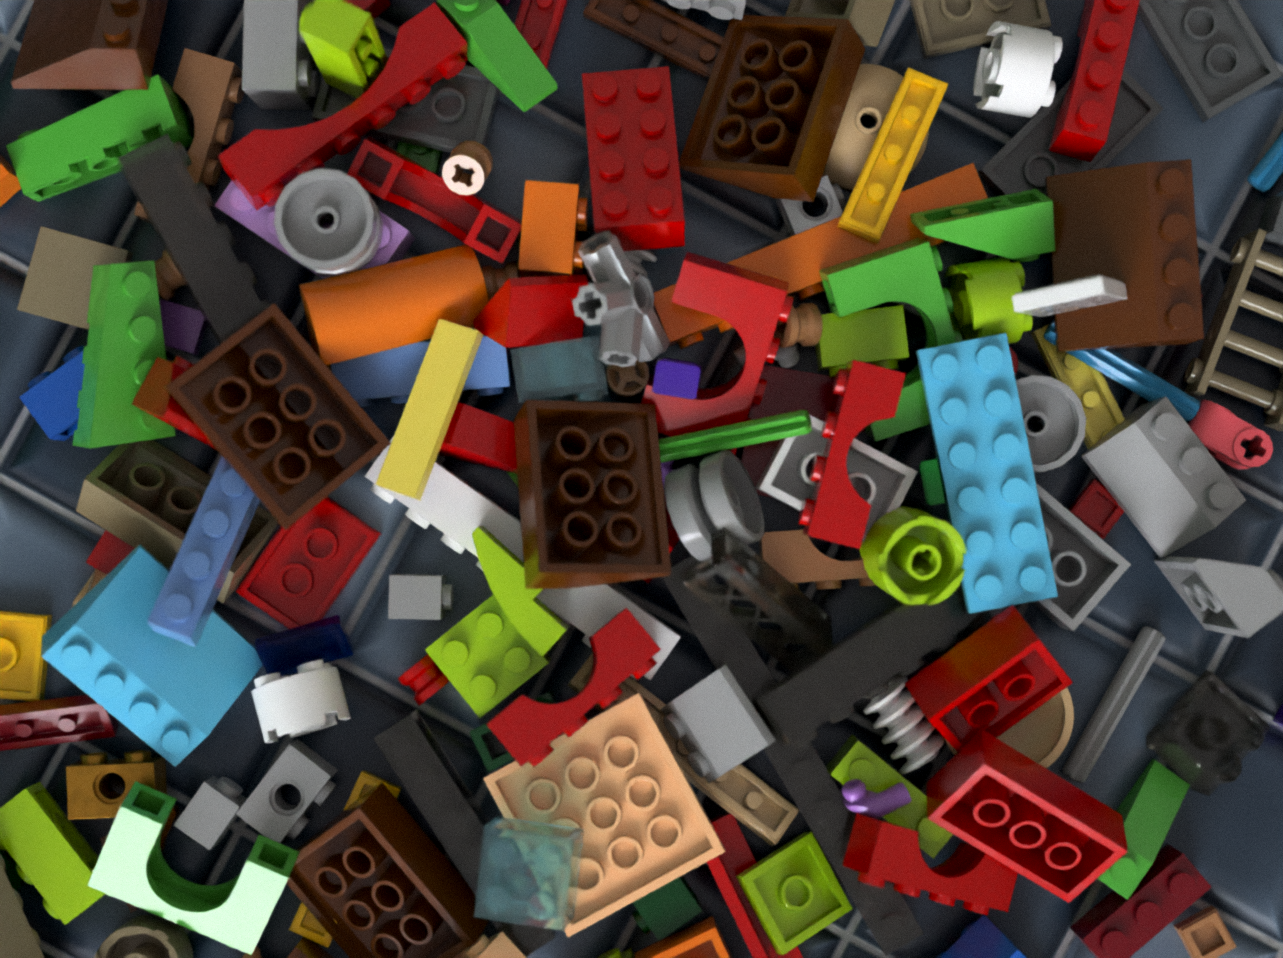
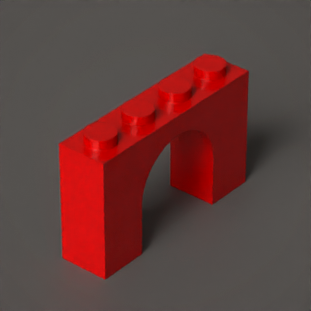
[641,251,794,455]

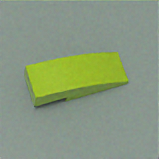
[472,525,569,657]

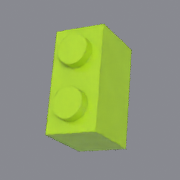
[815,305,909,377]

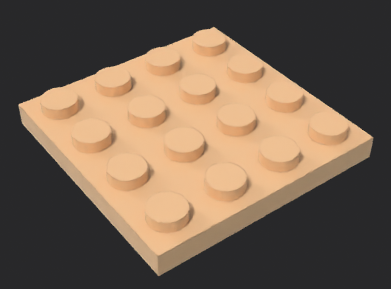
[483,692,726,937]

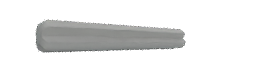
[1062,626,1166,783]

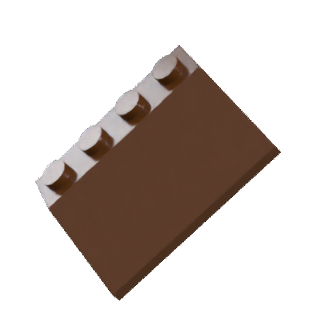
[11,0,168,90]
[679,15,865,202]
[1045,159,1204,352]
[165,303,391,530]
[514,400,672,589]
[286,783,494,958]

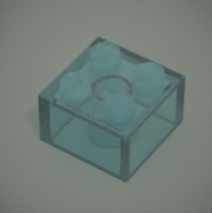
[510,335,609,406]
[474,816,584,931]

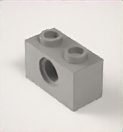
[236,739,338,844]

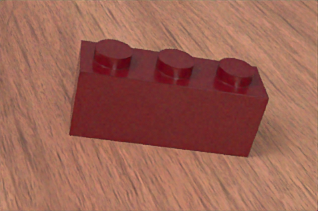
[1070,844,1212,958]

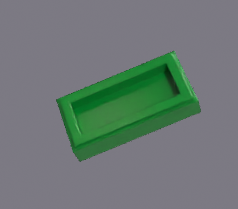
[919,459,945,506]

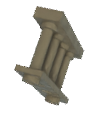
[1184,229,1283,432]

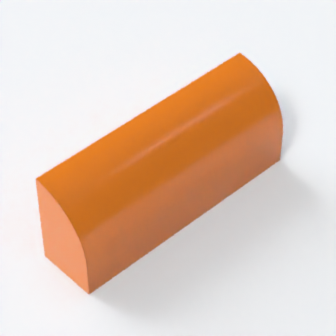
[299,245,489,366]

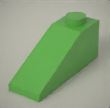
[436,0,557,112]
[910,189,1055,262]
[1097,759,1190,900]

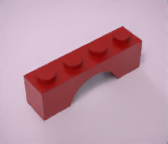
[1049,0,1140,162]
[347,137,522,264]
[798,360,906,549]
[486,608,661,767]
[842,813,1018,916]

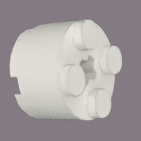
[973,21,1062,118]
[251,660,351,743]

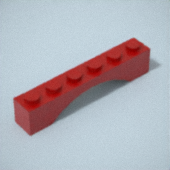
[218,2,467,211]

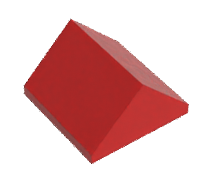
[473,274,588,348]

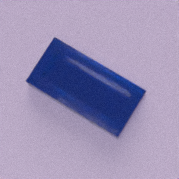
[255,615,353,676]

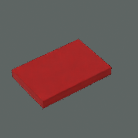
[235,496,382,641]

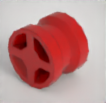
[398,654,450,706]

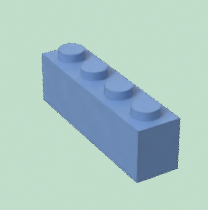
[331,334,512,407]
[147,456,260,647]

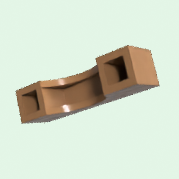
[134,48,245,236]
[759,529,915,593]

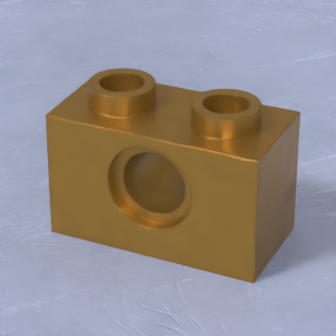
[66,750,167,820]

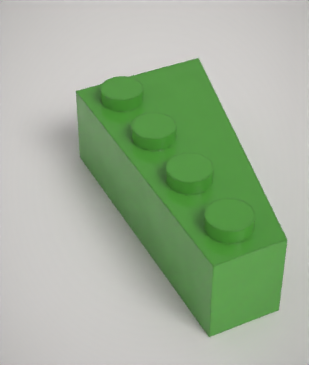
[6,74,194,202]
[72,260,176,449]

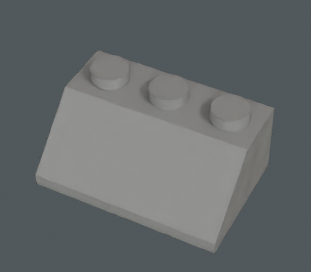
[1081,396,1246,558]
[1154,556,1283,638]

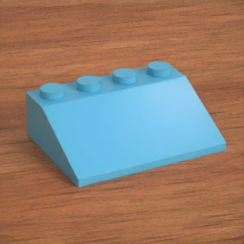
[41,544,267,767]

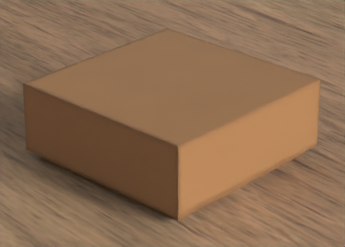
[1174,905,1237,958]

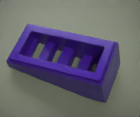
[652,357,701,400]

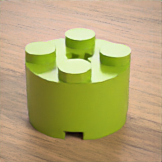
[945,257,1033,344]
[860,506,966,605]

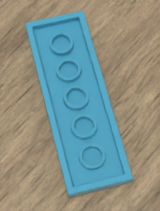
[916,333,1058,614]

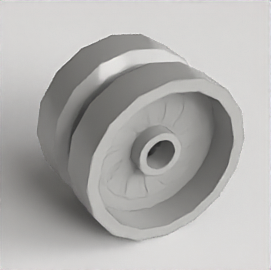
[274,168,383,276]
[1016,375,1086,473]
[664,450,764,561]

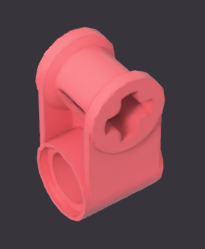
[1188,400,1273,470]

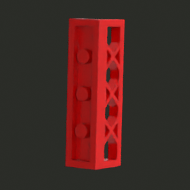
[707,812,803,958]

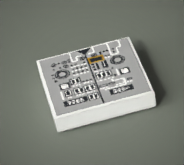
[1012,275,1128,317]

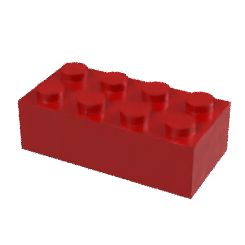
[582,66,685,251]
[926,729,1128,903]

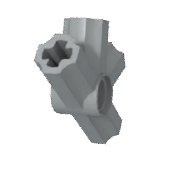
[572,231,670,367]

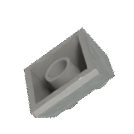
[661,665,776,783]

